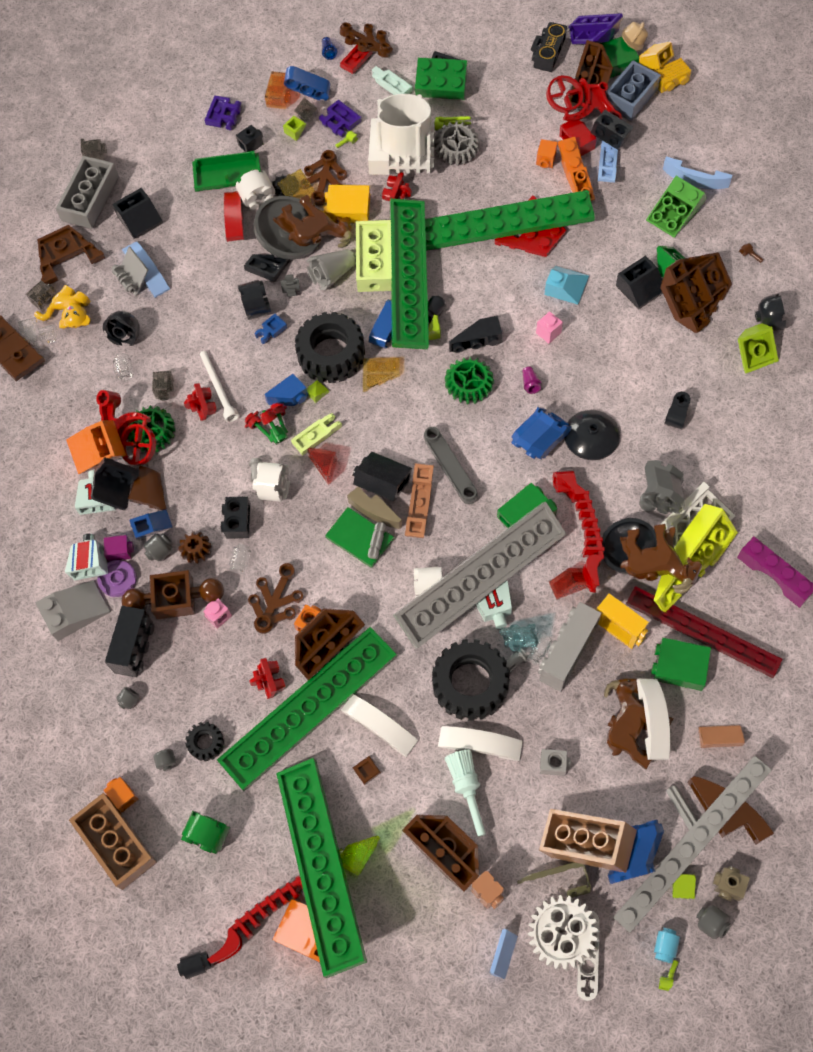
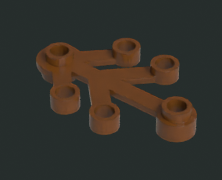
[339,22,393,58]
[300,150,347,206]
[248,563,304,634]

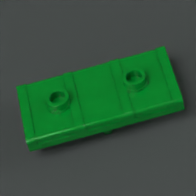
[192,151,261,192]

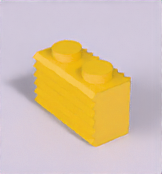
[639,42,674,70]
[652,58,691,93]

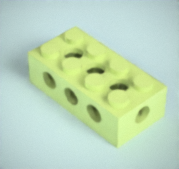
[356,220,391,292]

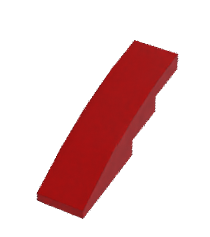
[224,191,244,242]

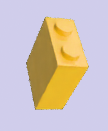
[324,185,370,223]

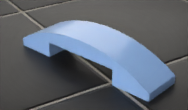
[598,140,618,183]
[663,156,732,189]
[122,241,170,298]

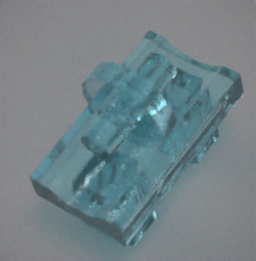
[499,624,539,651]

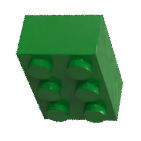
[415,57,467,100]

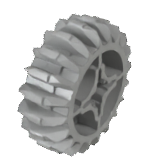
[434,121,479,166]

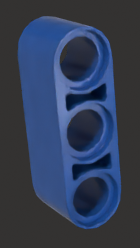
[284,66,331,101]
[369,299,392,348]

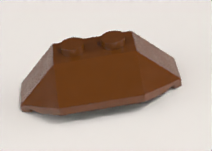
[569,40,613,110]
[295,608,365,680]
[402,814,479,892]

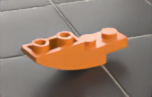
[558,137,595,201]

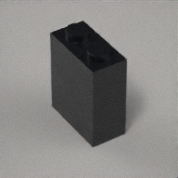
[352,451,412,501]

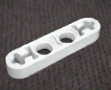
[577,910,599,1001]

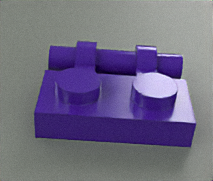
[204,95,242,130]
[319,100,362,138]

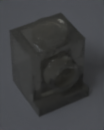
[294,98,318,122]
[81,138,107,160]
[26,280,56,312]
[152,371,174,401]

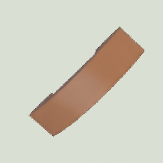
[405,463,434,538]

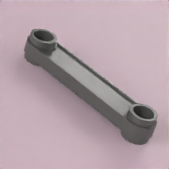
[424,426,478,504]

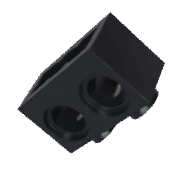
[590,110,633,150]
[221,496,251,539]

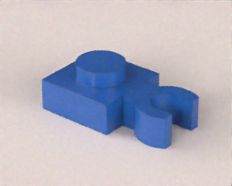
[254,314,287,344]

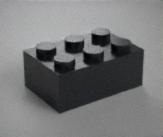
[105,606,154,678]

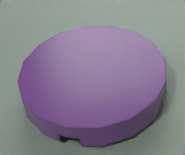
[97,560,137,597]

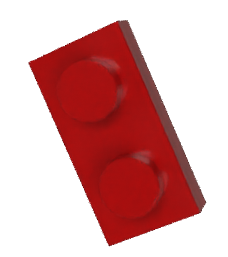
[340,45,372,74]

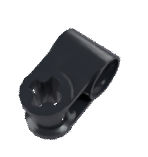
[664,391,691,429]

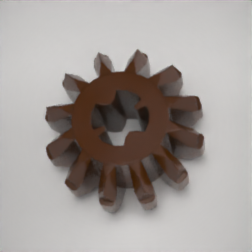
[178,531,212,564]

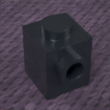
[236,124,264,152]

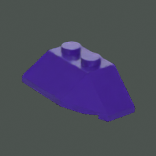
[569,13,623,44]

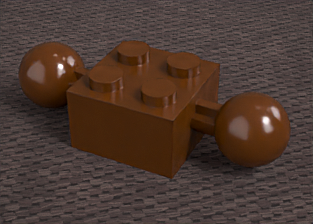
[121,570,224,620]

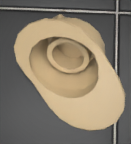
[622,22,648,51]

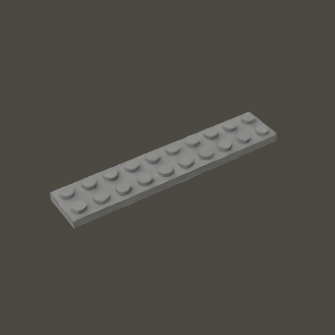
[393,502,566,648]

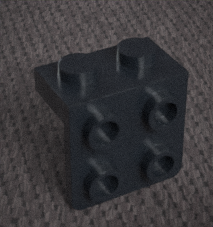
[91,457,139,511]

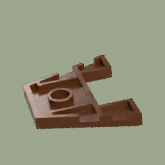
[37,225,105,287]

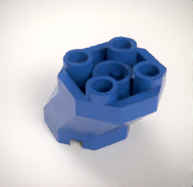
[511,407,572,460]
[608,820,664,884]

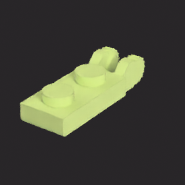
[291,413,342,456]

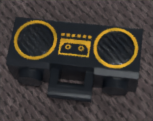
[531,22,567,72]

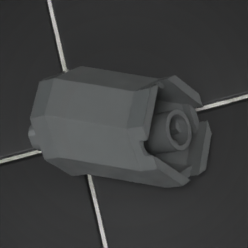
[644,460,685,514]

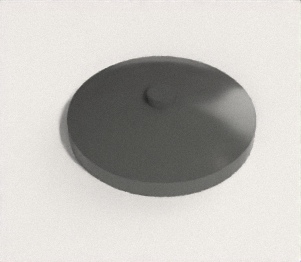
[254,196,319,260]

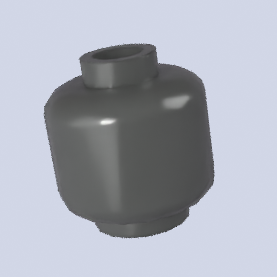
[144,533,173,562]
[696,905,731,939]

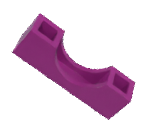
[737,536,813,608]

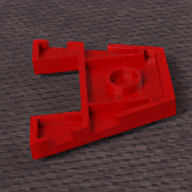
[494,195,566,257]

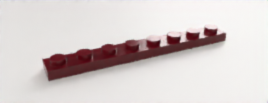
[626,586,783,678]

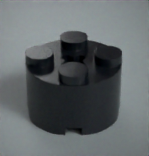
[238,280,271,320]

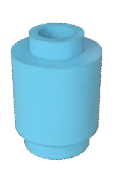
[654,928,680,963]

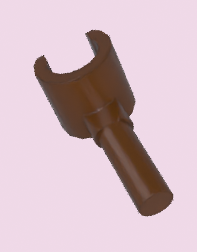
[739,243,764,263]

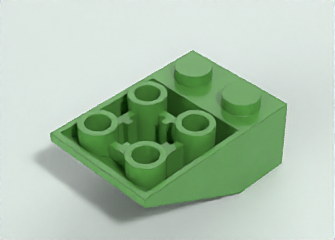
[646,176,707,238]

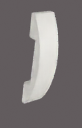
[637,679,670,760]
[341,695,418,757]
[438,726,522,761]

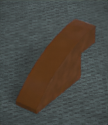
[687,776,774,845]

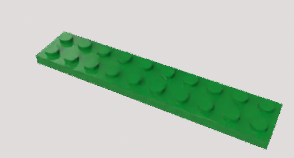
[425,190,595,251]
[390,198,429,350]
[217,627,397,792]
[276,758,367,978]

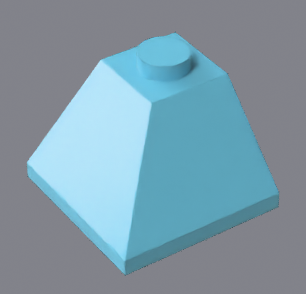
[544,266,589,305]

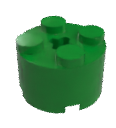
[181,810,231,854]

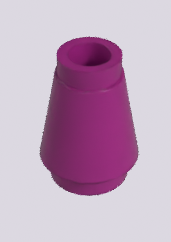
[522,366,542,394]

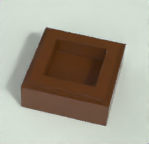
[352,756,381,785]

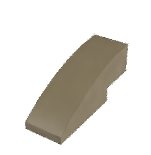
[347,487,402,529]

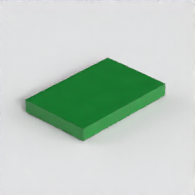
[325,507,394,568]

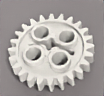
[528,895,600,971]

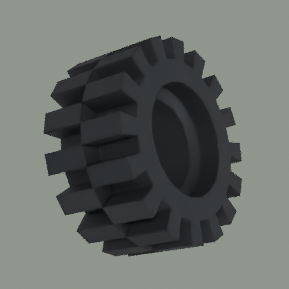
[185,722,224,761]

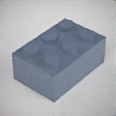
[605,61,661,121]

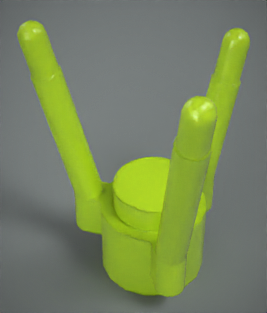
[434,116,472,131]

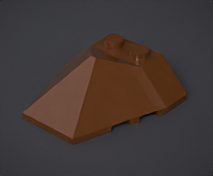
[660,252,732,333]

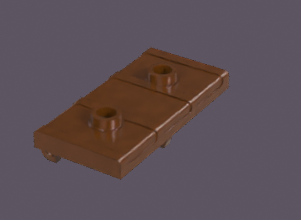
[0,315,45,382]

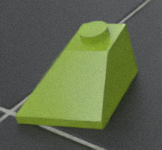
[738,323,779,374]

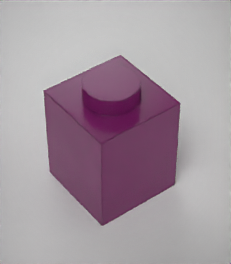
[104,535,134,562]

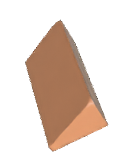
[698,725,745,748]

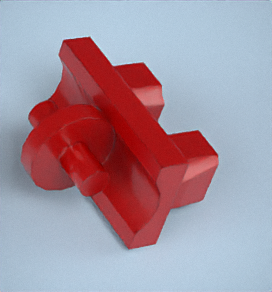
[382,172,412,201]
[184,383,216,421]
[249,658,285,699]

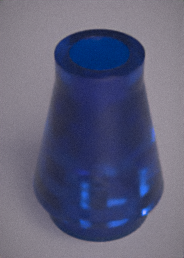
[321,37,337,60]

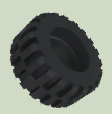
[295,312,365,383]
[432,639,510,721]

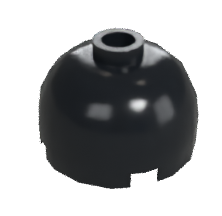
[755,293,786,331]
[102,311,140,346]

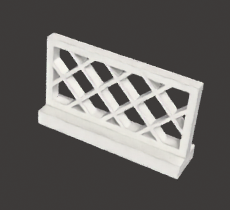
[661,482,735,548]

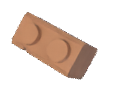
[471,871,504,909]

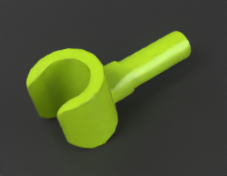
[335,131,358,148]
[659,960,679,991]

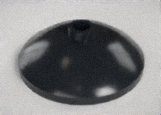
[564,410,620,460]
[602,518,657,574]

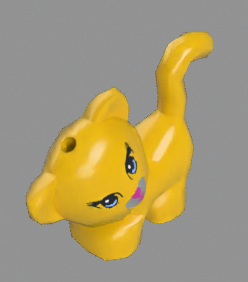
[34,285,91,329]

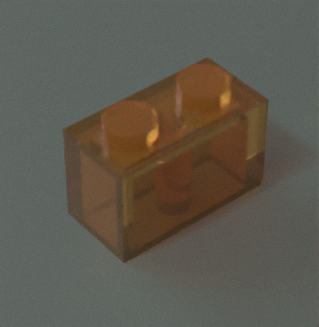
[265,71,293,109]

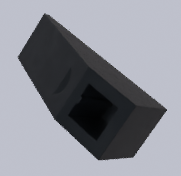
[449,315,503,353]

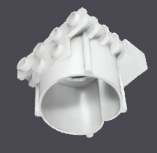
[368,94,434,175]

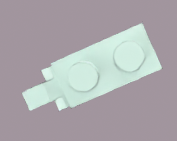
[372,66,413,95]

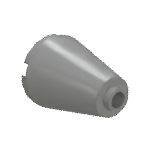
[307,249,356,290]

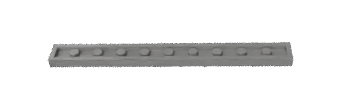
[613,756,772,933]

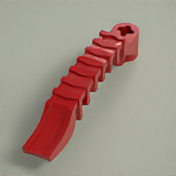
[552,471,604,593]
[207,876,304,965]

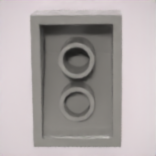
[35,581,110,641]

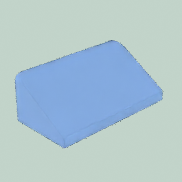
[490,929,518,979]

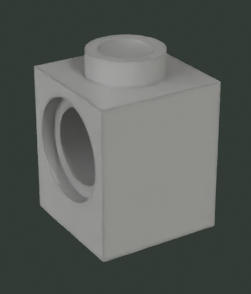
[540,749,571,776]

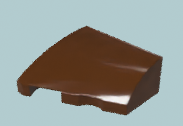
[128,465,167,510]

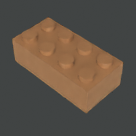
[69,793,157,890]
[539,809,637,873]

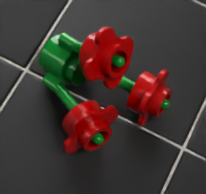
[245,403,288,444]

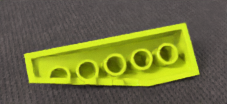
[654,504,738,612]

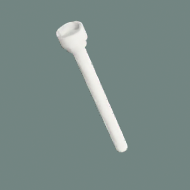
[200,351,239,423]

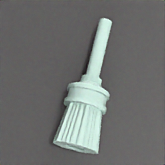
[445,749,486,837]

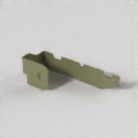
[517,862,591,898]

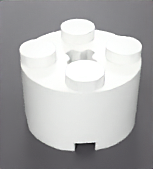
[236,170,275,211]
[253,462,290,502]
[414,567,442,598]

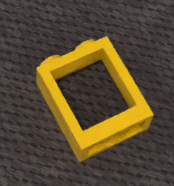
[597,593,649,649]

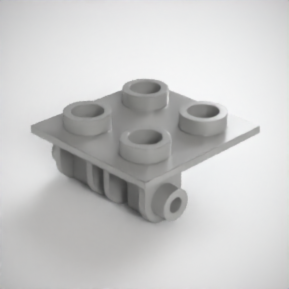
[112,247,148,296]

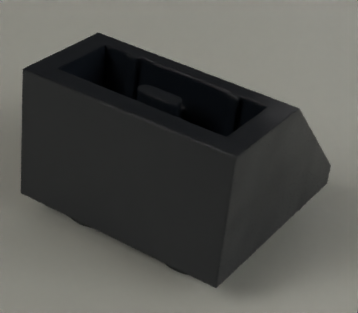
[112,188,163,239]
[616,255,663,310]

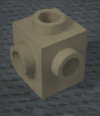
[713,866,750,901]

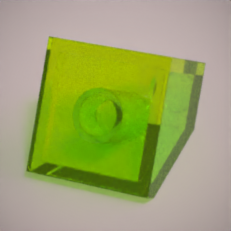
[339,835,381,879]

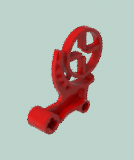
[546,75,622,121]
[96,390,156,466]

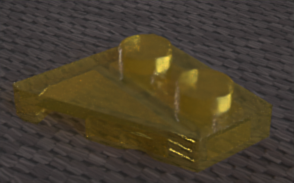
[363,358,400,392]

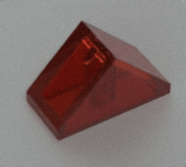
[307,448,337,485]
[549,568,588,600]

